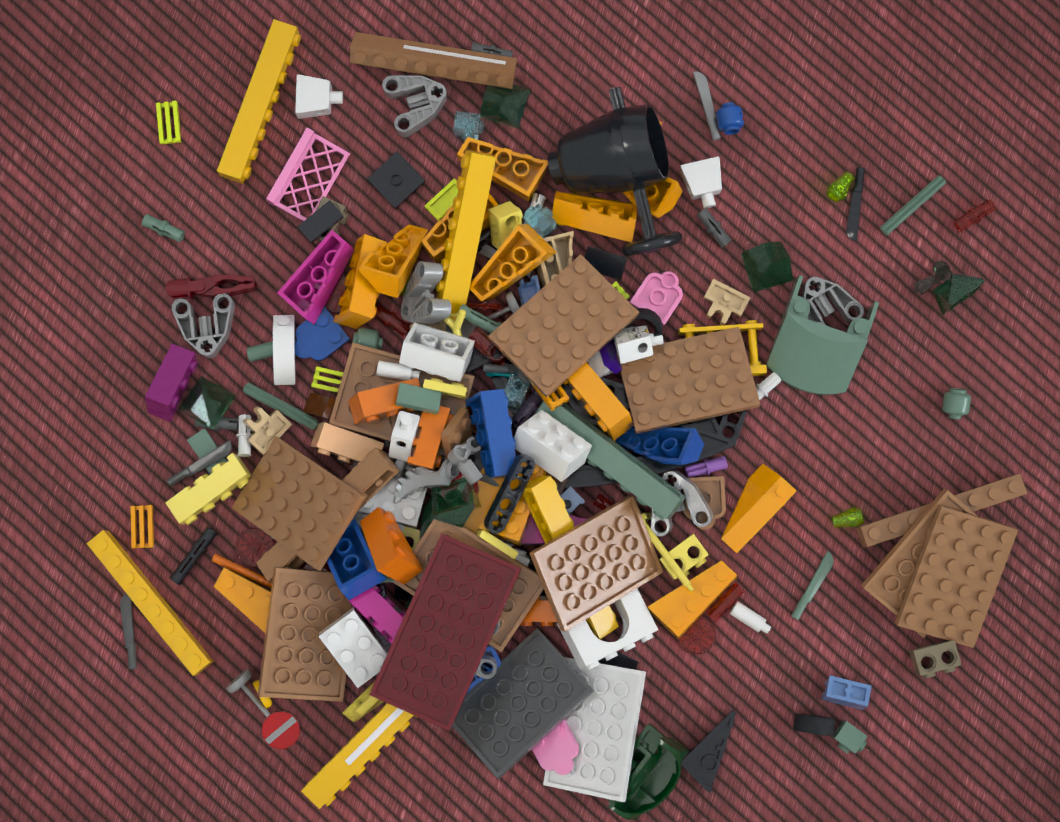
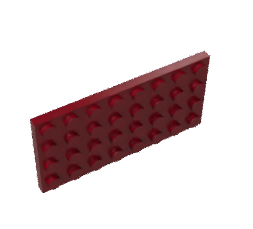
[369,533,521,731]

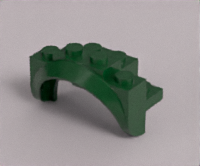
[605,724,689,820]

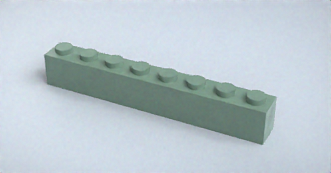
[534,396,686,519]

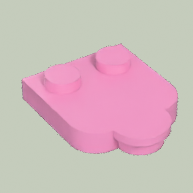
[630,272,683,327]
[532,719,579,775]

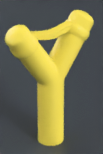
[444,309,466,337]

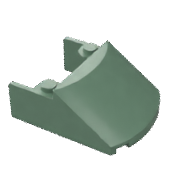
[766,275,879,395]

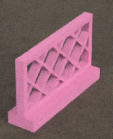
[266,128,350,221]

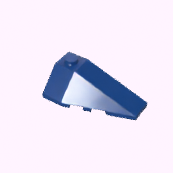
[615,426,705,465]

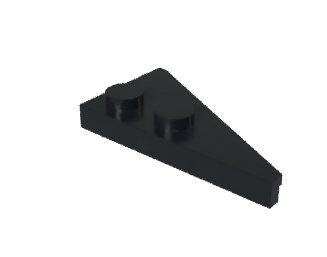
[682,710,736,793]

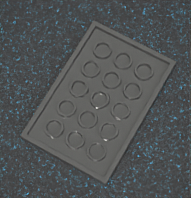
[453,628,594,779]

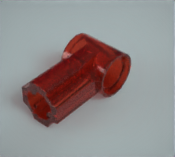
[468,327,507,365]

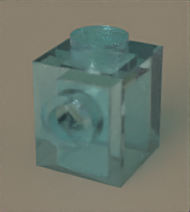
[453,111,484,141]
[523,203,557,238]
[504,373,531,410]

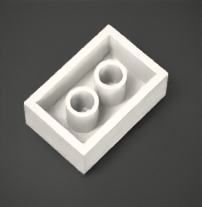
[399,323,475,382]
[514,410,592,482]
[358,478,427,529]
[319,607,388,688]

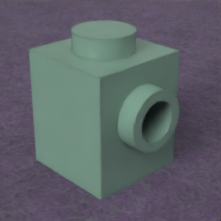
[831,720,868,754]

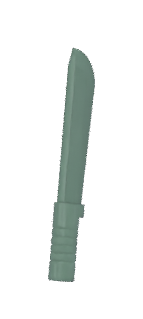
[791,551,834,620]

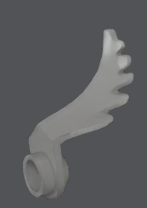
[393,458,460,504]

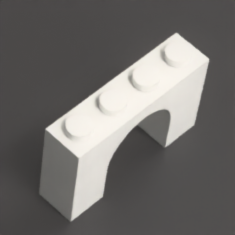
[557,589,658,670]

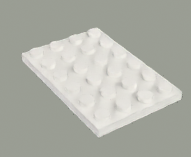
[543,657,646,802]

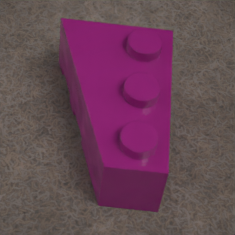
[145,344,198,422]

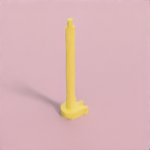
[641,512,694,592]

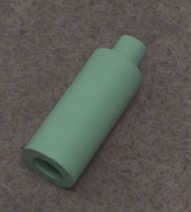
[246,341,273,362]

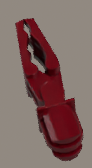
[165,275,257,300]

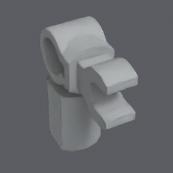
[448,437,483,486]

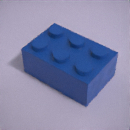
[327,519,386,600]

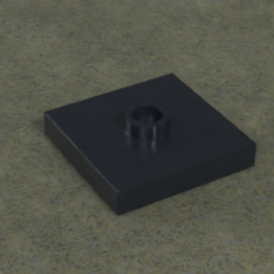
[367,151,425,210]

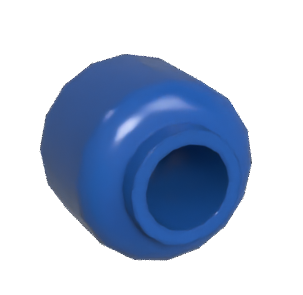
[716,102,744,135]

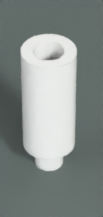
[377,360,420,381]
[730,601,771,634]

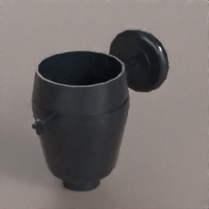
[548,86,682,256]

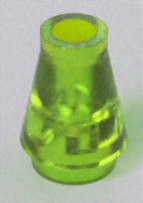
[826,172,855,202]
[832,507,864,528]

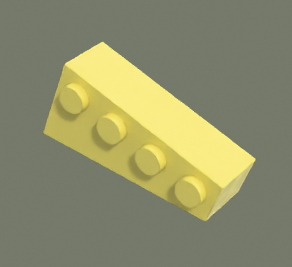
[166,453,252,525]

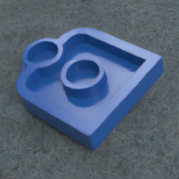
[295,307,350,361]

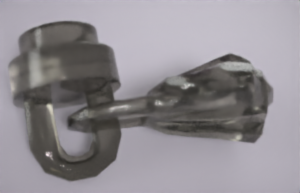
[914,260,953,295]

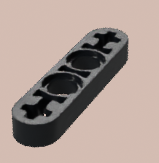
[484,454,535,534]

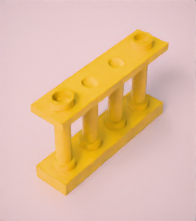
[678,320,767,376]

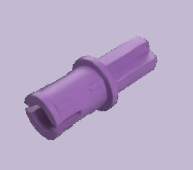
[685,456,728,478]

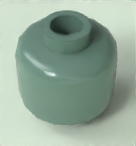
[353,328,383,350]
[942,388,971,419]

